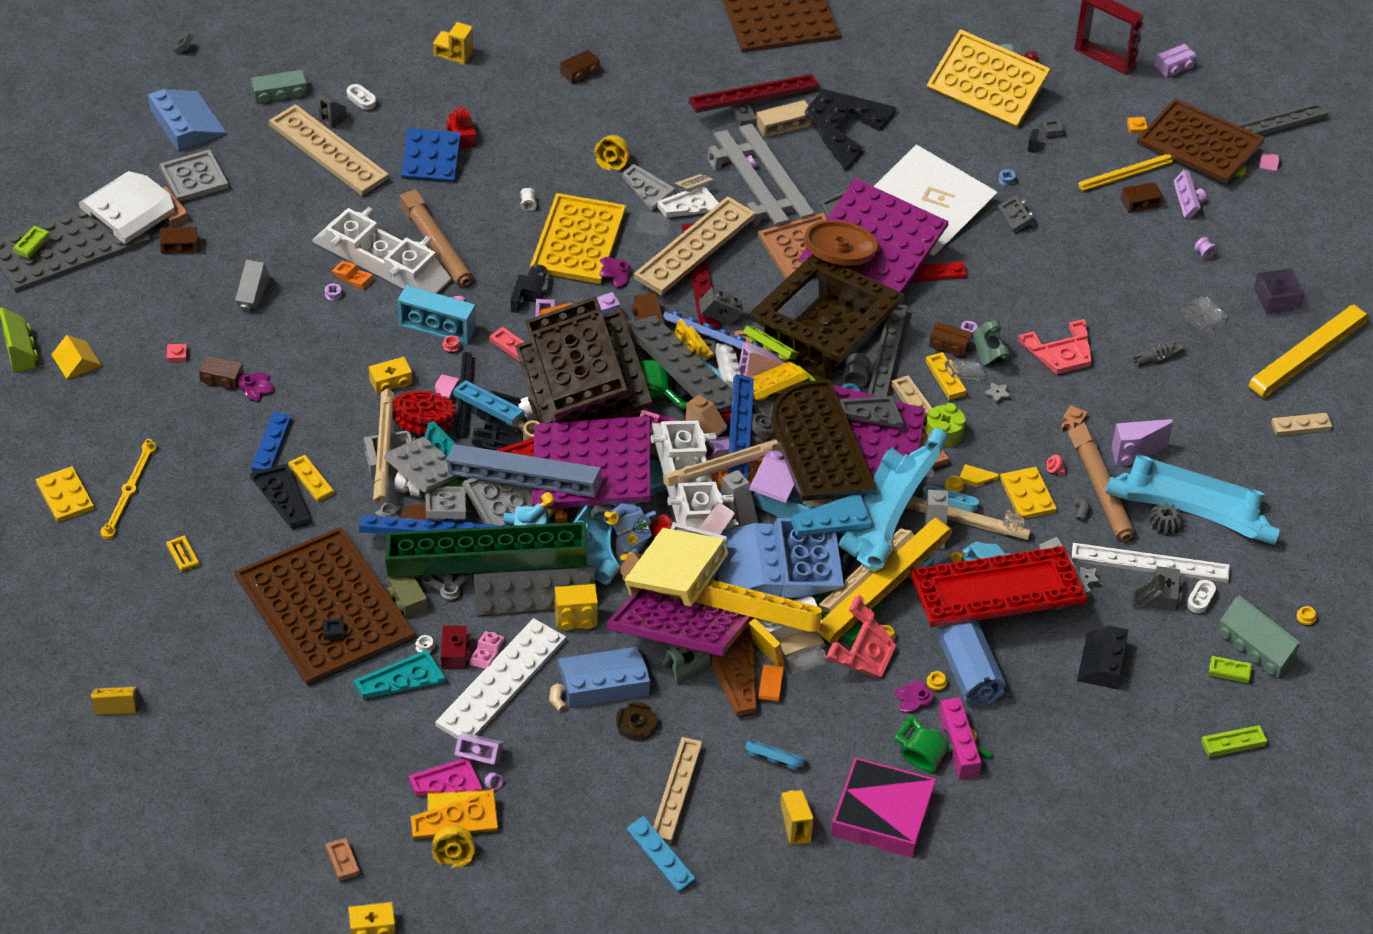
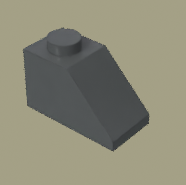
[317,94,347,129]

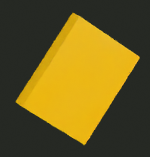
[52,335,102,380]
[91,687,136,715]

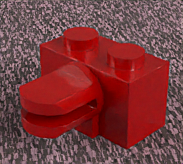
[445,106,476,149]

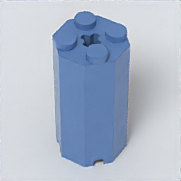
[938,621,1006,707]

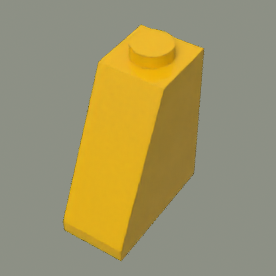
[781,790,813,845]

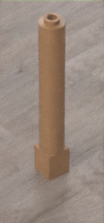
[400,189,473,287]
[1068,422,1135,542]

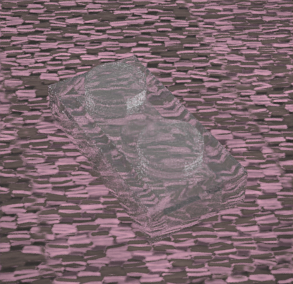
[944,359,985,380]

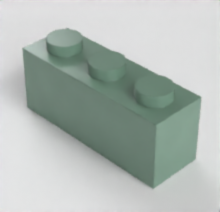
[251,70,307,104]

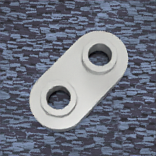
[347,84,376,110]
[519,396,538,421]
[1187,580,1216,613]

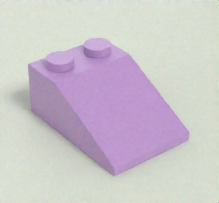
[1111,419,1173,466]
[749,451,796,503]

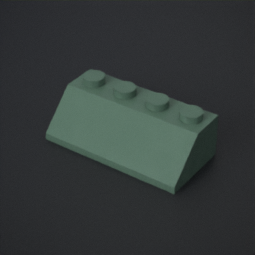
[1217,595,1300,679]

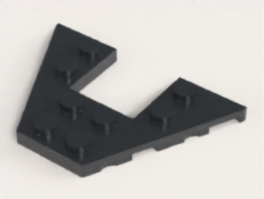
[804,89,897,171]

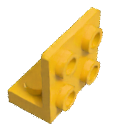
[674,319,713,361]

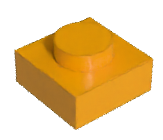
[1127,117,1147,134]

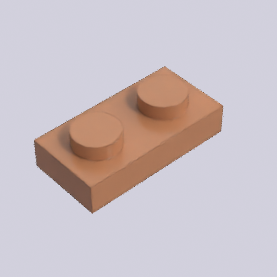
[326,838,359,882]

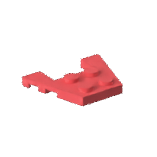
[1018,319,1091,375]
[826,595,896,678]

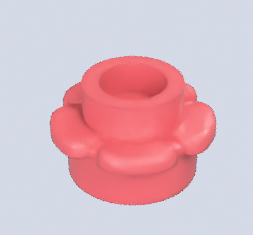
[442,336,461,352]

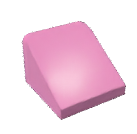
[1260,152,1279,171]

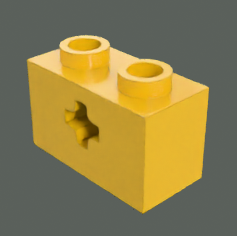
[369,357,412,394]
[349,902,395,934]

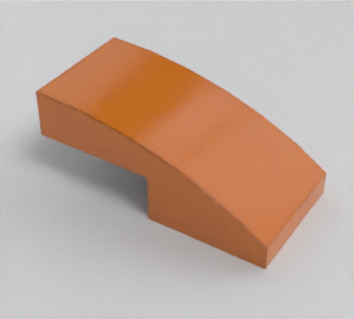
[332,260,374,290]
[758,665,784,701]

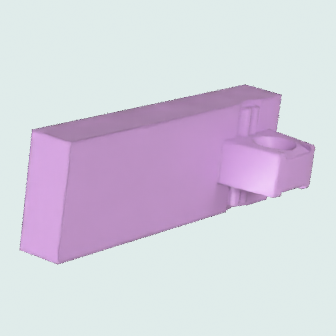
[1173,170,1200,219]

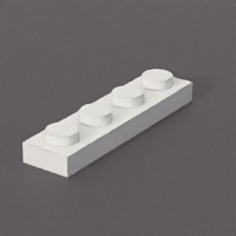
[715,343,741,389]

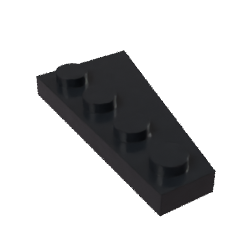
[250,464,310,528]

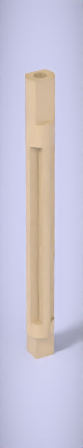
[373,388,394,504]
[663,439,781,487]
[905,496,1031,540]

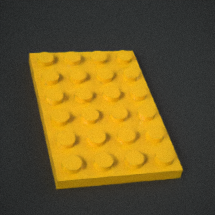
[927,29,1051,128]
[530,193,626,284]

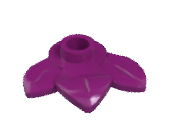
[599,257,631,288]
[238,372,274,402]
[894,680,934,712]

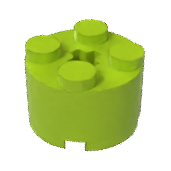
[926,403,965,447]

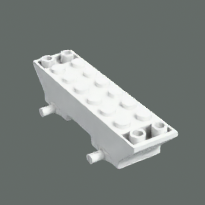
[312,207,451,294]
[650,421,734,529]

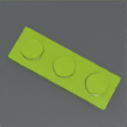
[743,326,799,361]
[1201,725,1267,758]

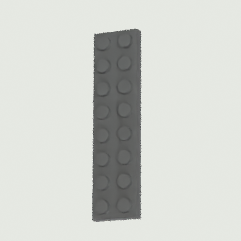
[627,315,733,414]

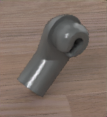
[1074,497,1089,521]

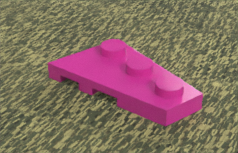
[409,758,482,796]

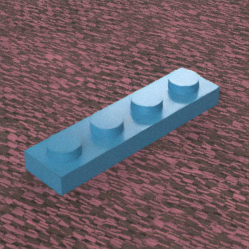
[453,380,524,425]
[626,816,695,893]

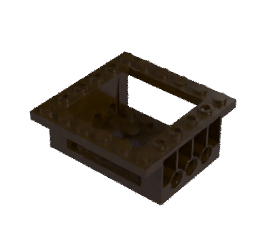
[748,254,905,380]
[515,296,653,424]

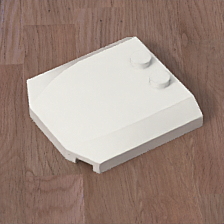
[79,171,175,244]

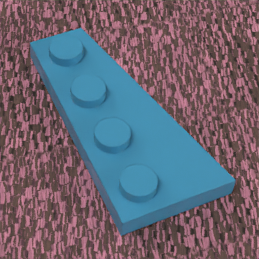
[791,495,872,536]

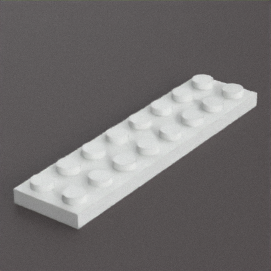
[435,618,566,739]

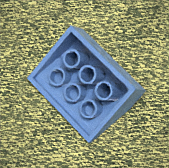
[148,89,227,151]
[773,518,844,598]
[716,523,783,597]
[558,647,650,708]

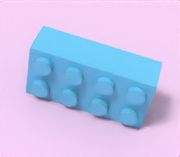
[397,285,476,345]

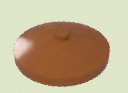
[804,220,878,265]

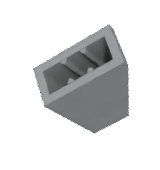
[235,260,271,311]
[721,470,758,527]
[925,490,948,550]

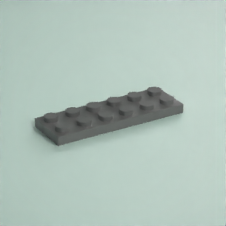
[473,565,595,615]

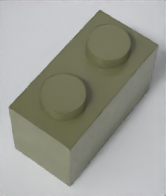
[387,576,427,618]

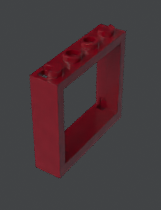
[1074,0,1144,75]

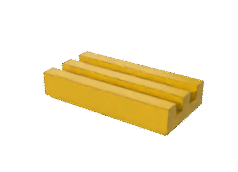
[166,536,200,573]

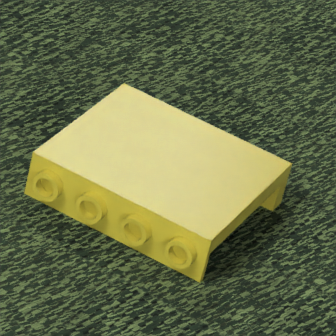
[625,528,728,606]

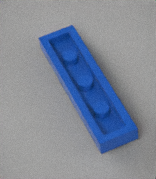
[251,412,292,472]

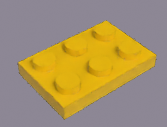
[36,466,94,523]
[1000,467,1057,520]

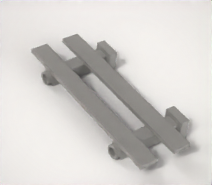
[707,124,814,227]

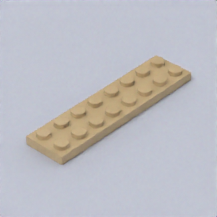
[269,104,389,196]
[634,196,755,295]

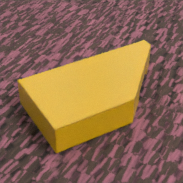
[960,464,999,487]

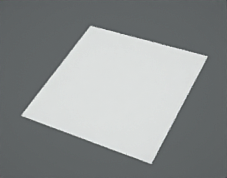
[874,145,997,256]

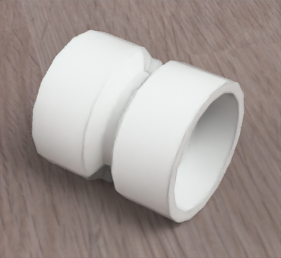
[394,471,424,498]

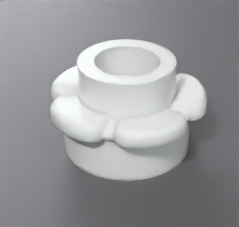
[415,635,435,653]

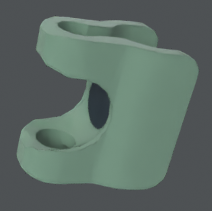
[973,320,1010,366]
[662,647,711,684]

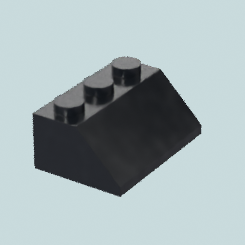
[1077,625,1129,690]

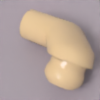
[549,684,567,712]

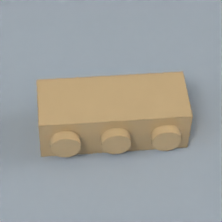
[756,100,812,138]

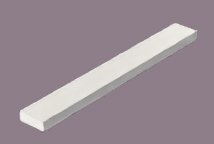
[1071,543,1230,583]

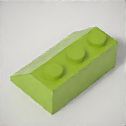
[0,307,38,373]

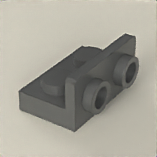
[998,195,1036,233]

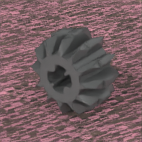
[1149,502,1183,535]

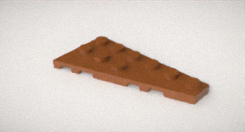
[709,625,756,717]

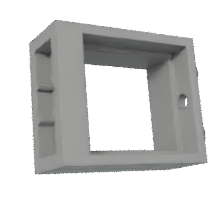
[364,431,415,478]

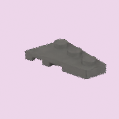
[839,396,903,428]

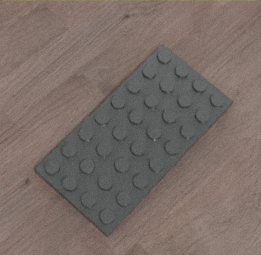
[0,209,150,293]

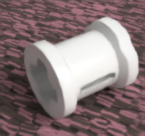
[520,188,537,211]

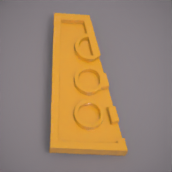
[411,789,497,839]

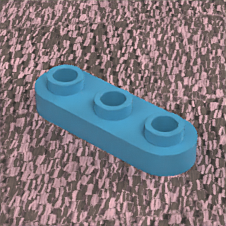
[745,740,806,770]

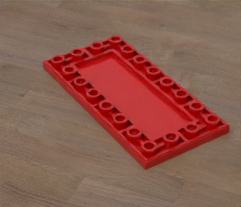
[910,546,1087,628]

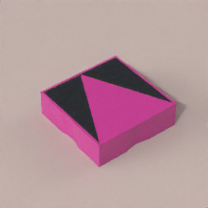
[831,757,936,858]

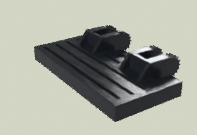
[471,390,525,451]

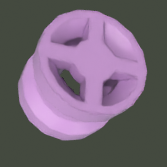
[1194,237,1218,260]

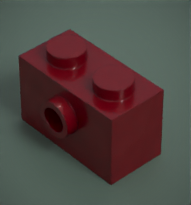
[441,625,471,669]

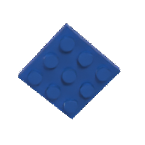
[401,128,461,182]

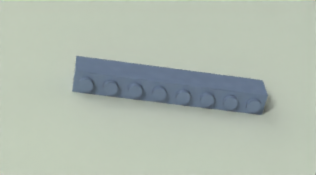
[446,444,603,498]

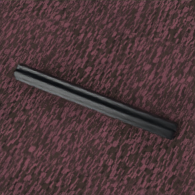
[456,351,473,439]

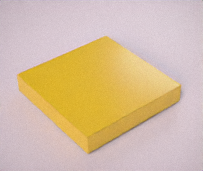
[749,618,784,667]

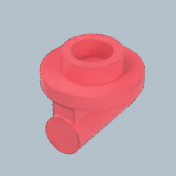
[1047,455,1066,476]

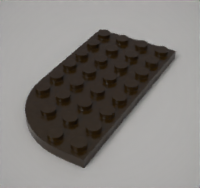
[771,379,877,501]

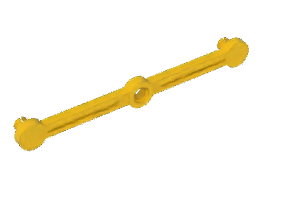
[101,439,157,540]

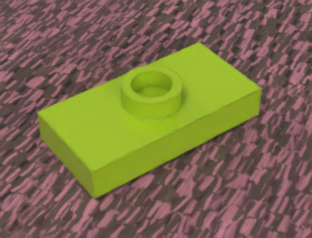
[13,226,50,259]
[1208,656,1252,683]

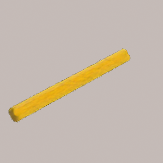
[1079,155,1173,191]

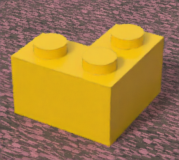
[433,22,473,64]

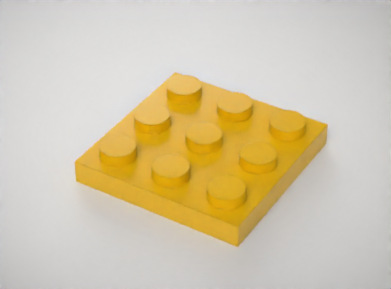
[751,361,808,401]

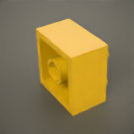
[555,584,598,631]

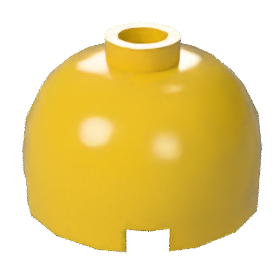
[594,135,630,171]
[432,825,475,868]

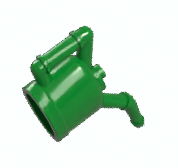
[622,360,688,409]
[894,715,992,773]

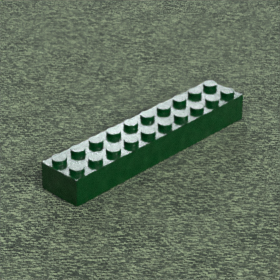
[385,522,588,577]

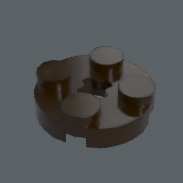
[616,702,657,740]

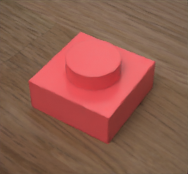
[167,344,187,362]

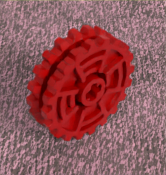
[392,390,456,435]

